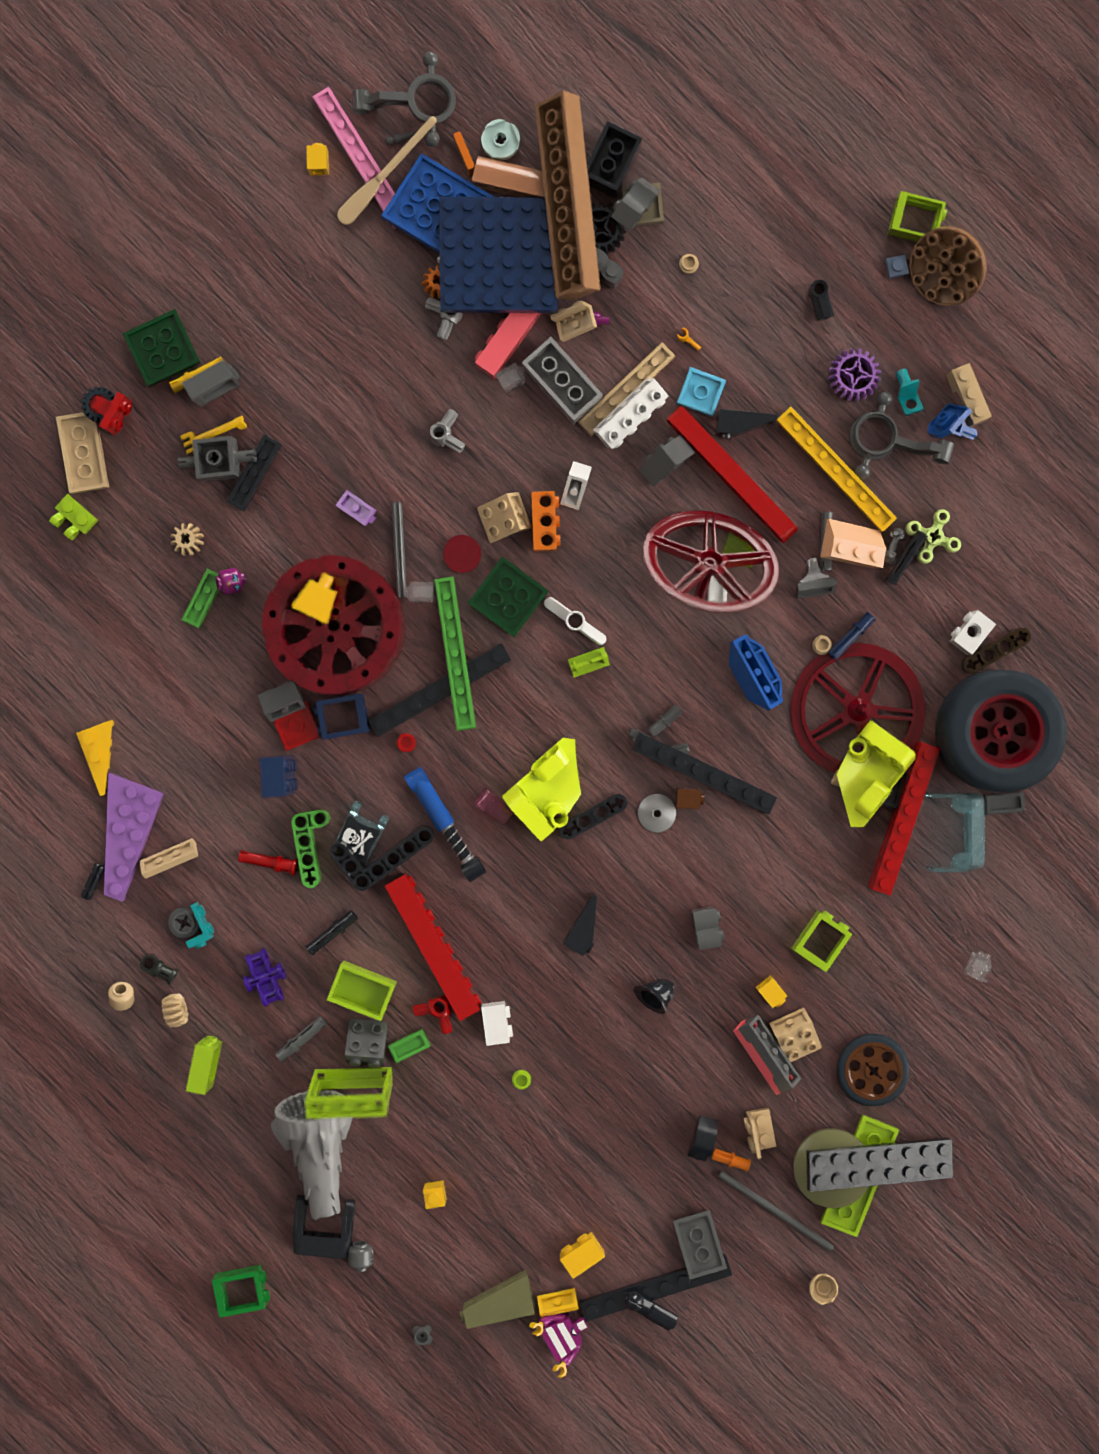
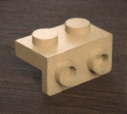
[550,301,597,342]

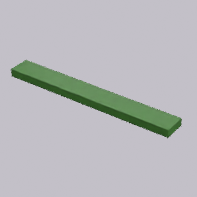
[434,576,476,731]

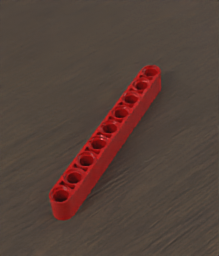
[666,406,798,543]

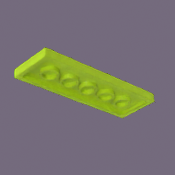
[820,1114,899,1237]

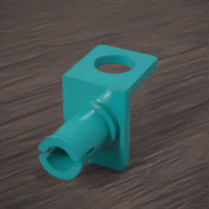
[895,369,923,416]

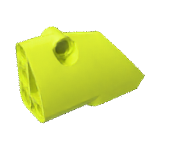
[837,721,916,827]
[502,738,581,842]

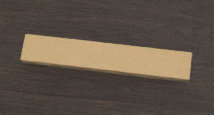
[578,342,675,437]

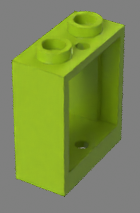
[887,191,947,242]
[792,910,852,972]
[186,1036,222,1095]

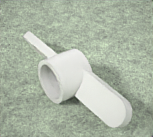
[544,597,606,645]

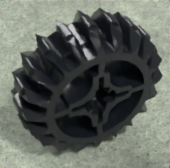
[592,202,626,255]

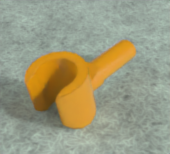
[677,328,701,351]

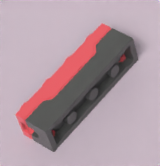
[733,1015,801,1095]

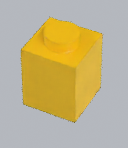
[307,143,329,176]
[756,975,787,1008]
[423,1180,447,1209]

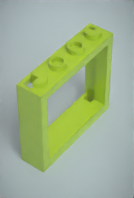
[305,1067,393,1119]

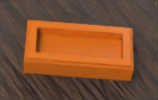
[453,132,475,176]

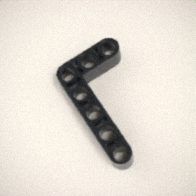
[330,825,433,891]

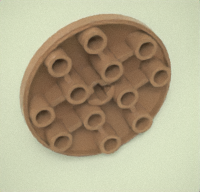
[909,227,986,306]

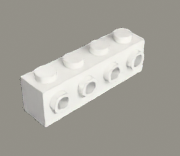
[593,377,668,449]

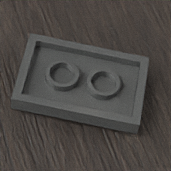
[673,1210,727,1280]

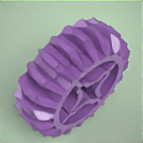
[828,348,881,402]

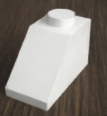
[560,461,592,510]

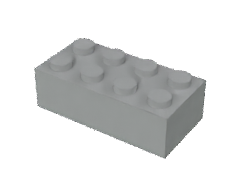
[522,337,603,425]

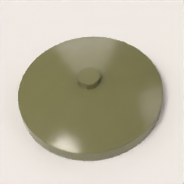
[793,1128,868,1208]

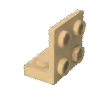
[477,492,532,543]
[769,1008,822,1062]
[743,1107,776,1159]

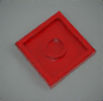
[273,701,322,751]

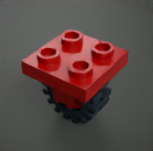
[81,386,133,436]

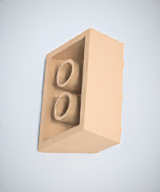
[820,519,886,569]

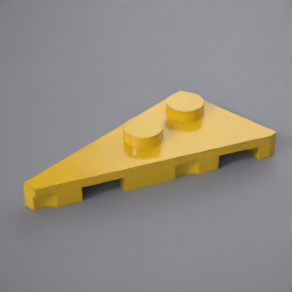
[76,720,114,796]

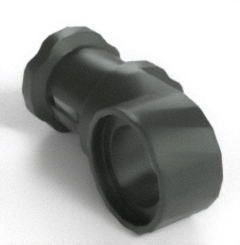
[140,954,178,985]

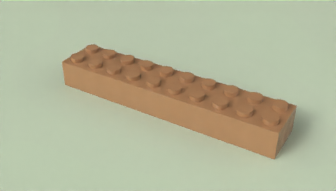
[535,91,600,301]

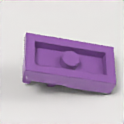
[336,490,376,527]

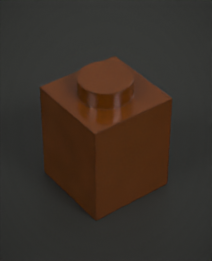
[675,788,704,809]

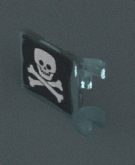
[335,800,390,864]

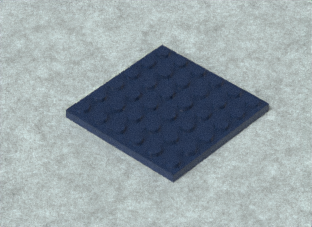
[439,197,558,313]

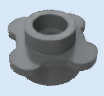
[412,1325,432,1345]

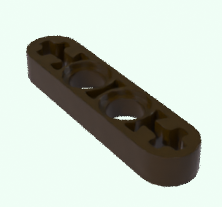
[961,628,1031,674]

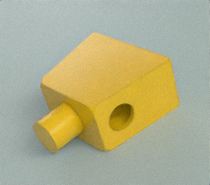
[292,573,336,623]

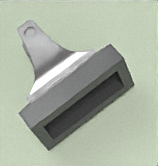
[796,558,837,599]

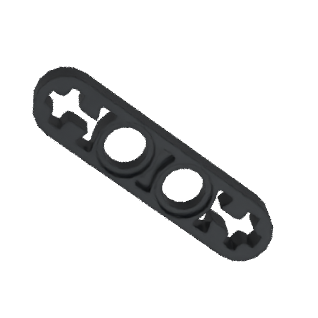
[559,794,627,839]

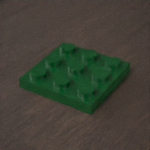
[123,309,201,387]
[468,557,549,638]

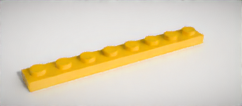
[776,407,897,532]

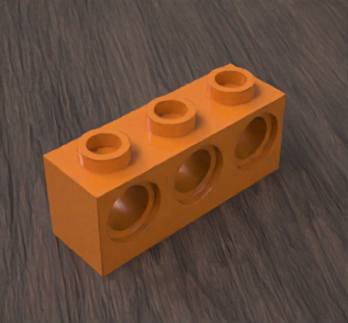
[531,491,561,552]

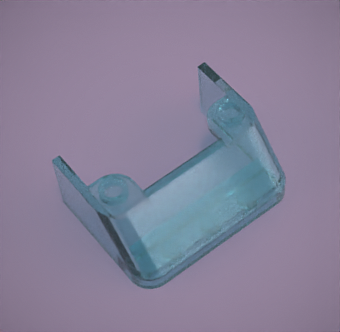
[925,792,985,872]

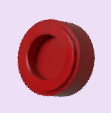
[397,733,416,752]

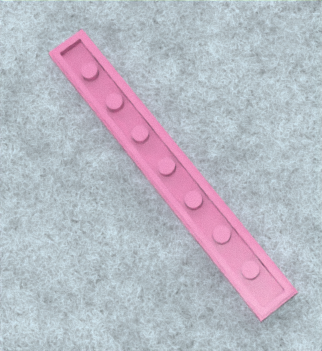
[312,86,396,230]

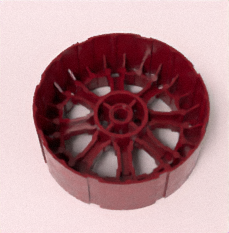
[262,555,405,695]

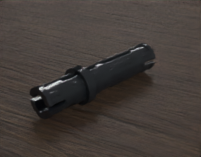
[886,529,928,585]
[306,910,358,955]

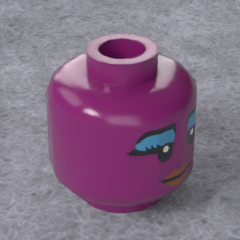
[215,568,246,595]

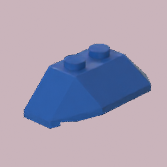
[729,634,783,711]

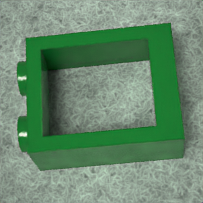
[212,1265,270,1318]

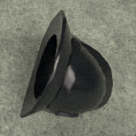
[633,979,674,1014]

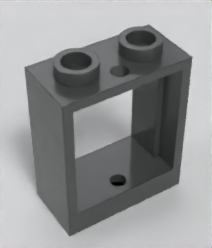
[182,360,240,407]

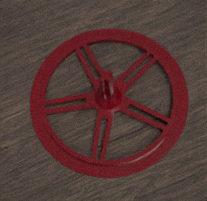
[643,511,779,612]
[790,643,925,774]

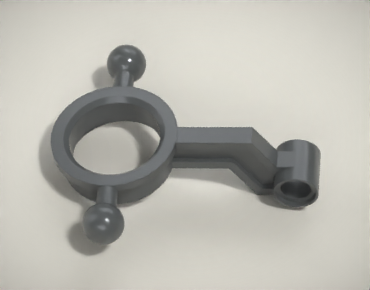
[352,52,456,147]
[849,392,954,480]

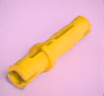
[169,356,223,393]

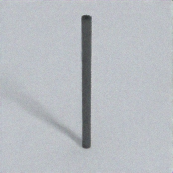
[718,1171,834,1252]

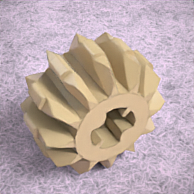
[171,523,204,556]
[161,993,188,1028]

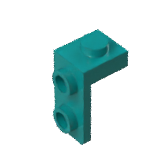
[186,902,214,949]

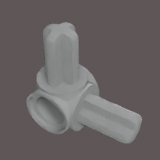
[425,298,463,340]
[430,409,465,453]

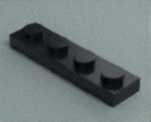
[226,434,282,512]

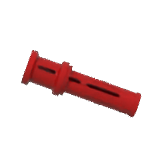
[238,850,299,876]

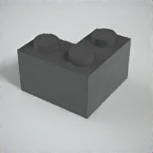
[639,435,695,487]

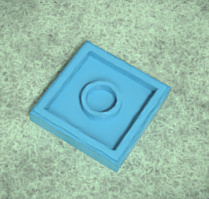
[676,367,726,417]

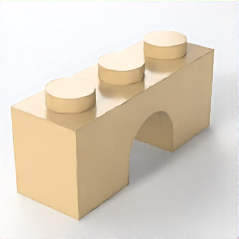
[946,363,992,427]

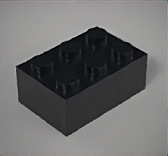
[587,121,642,198]

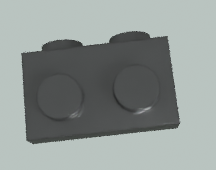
[345,1019,388,1068]

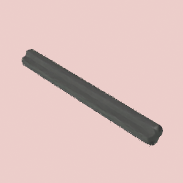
[391,502,407,598]

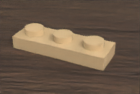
[140,838,198,879]

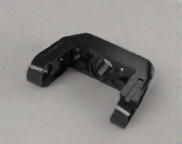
[293,1195,355,1258]

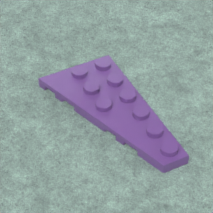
[104,773,164,901]

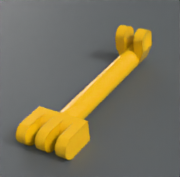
[180,415,247,455]

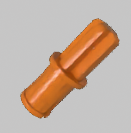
[712,1149,751,1172]

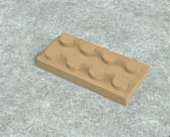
[56,412,109,494]

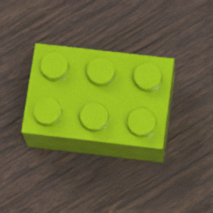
[327,961,397,1021]

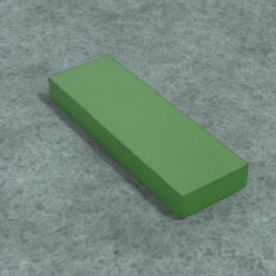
[181,568,219,629]

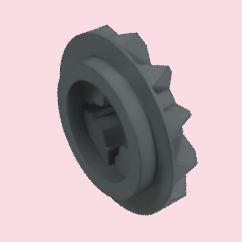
[168,907,199,938]

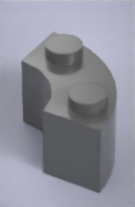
[611,178,660,230]

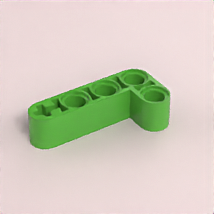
[291,809,330,888]

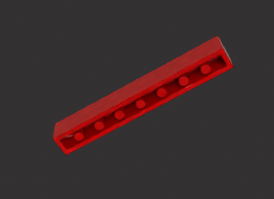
[868,742,940,896]
[385,873,482,1021]

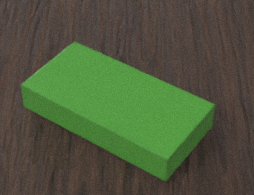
[388,1028,431,1063]

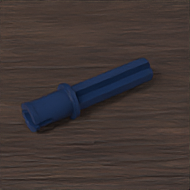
[828,612,876,660]

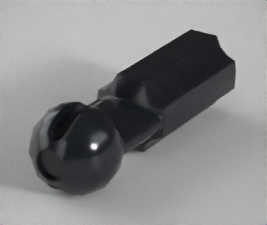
[625,1291,678,1331]

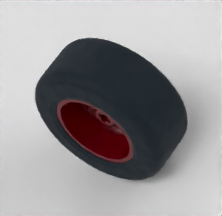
[935,670,1067,793]

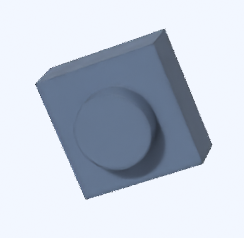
[885,255,909,279]

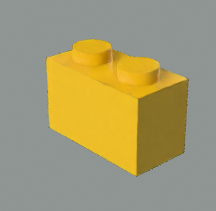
[560,1232,605,1279]

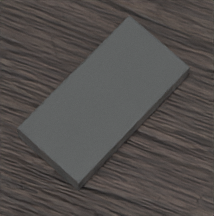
[983,792,1025,815]

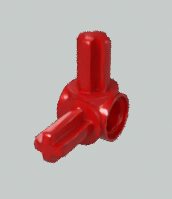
[413,995,453,1034]

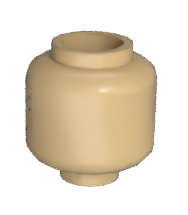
[108,982,135,1011]

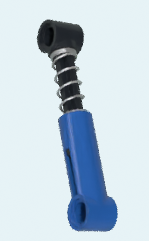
[404,766,486,882]

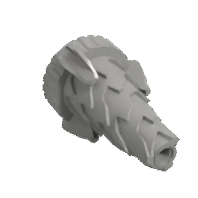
[271,1090,352,1220]

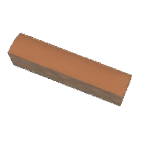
[472,156,545,198]

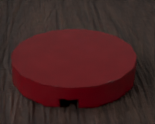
[443,535,482,573]

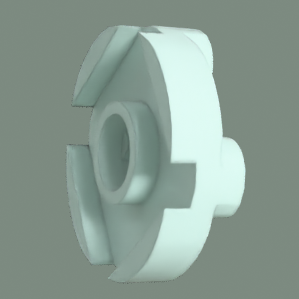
[481,119,520,161]

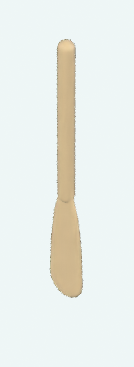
[337,116,437,225]

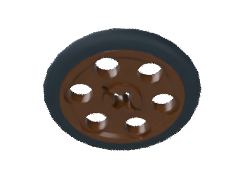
[837,1034,909,1107]

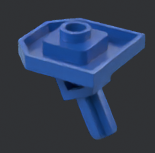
[927,403,977,440]

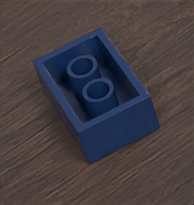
[260,755,298,798]

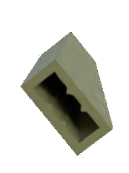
[460,1270,535,1329]

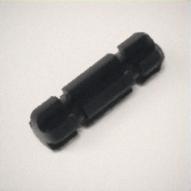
[81,863,105,900]

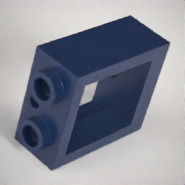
[314,694,371,740]

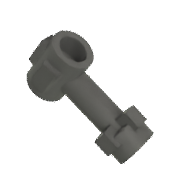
[884,528,906,565]

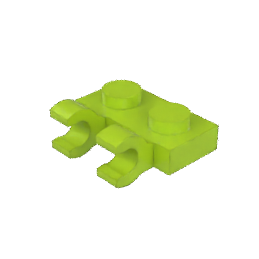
[49,494,98,541]

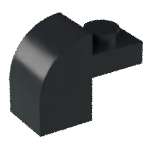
[687,1115,719,1161]

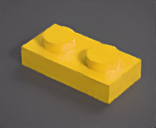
[537,1288,579,1318]

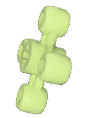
[905,509,961,564]

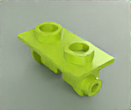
[568,647,610,678]

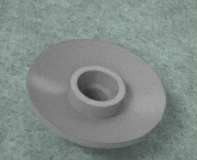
[638,794,676,832]

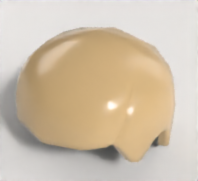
[809,1273,838,1305]

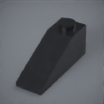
[716,409,778,440]
[563,893,597,956]

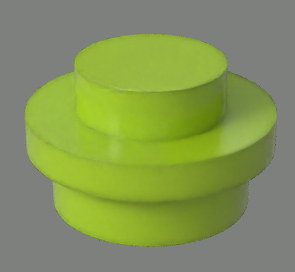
[512,1070,531,1089]

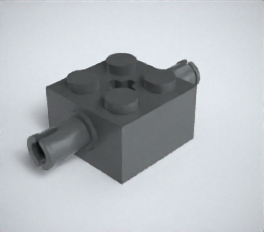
[178,436,257,482]

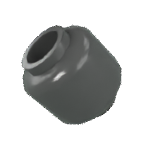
[348,1241,373,1272]

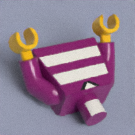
[529,1313,588,1377]

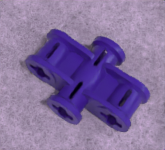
[243,948,286,1007]

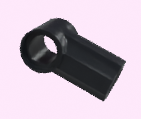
[808,279,834,321]

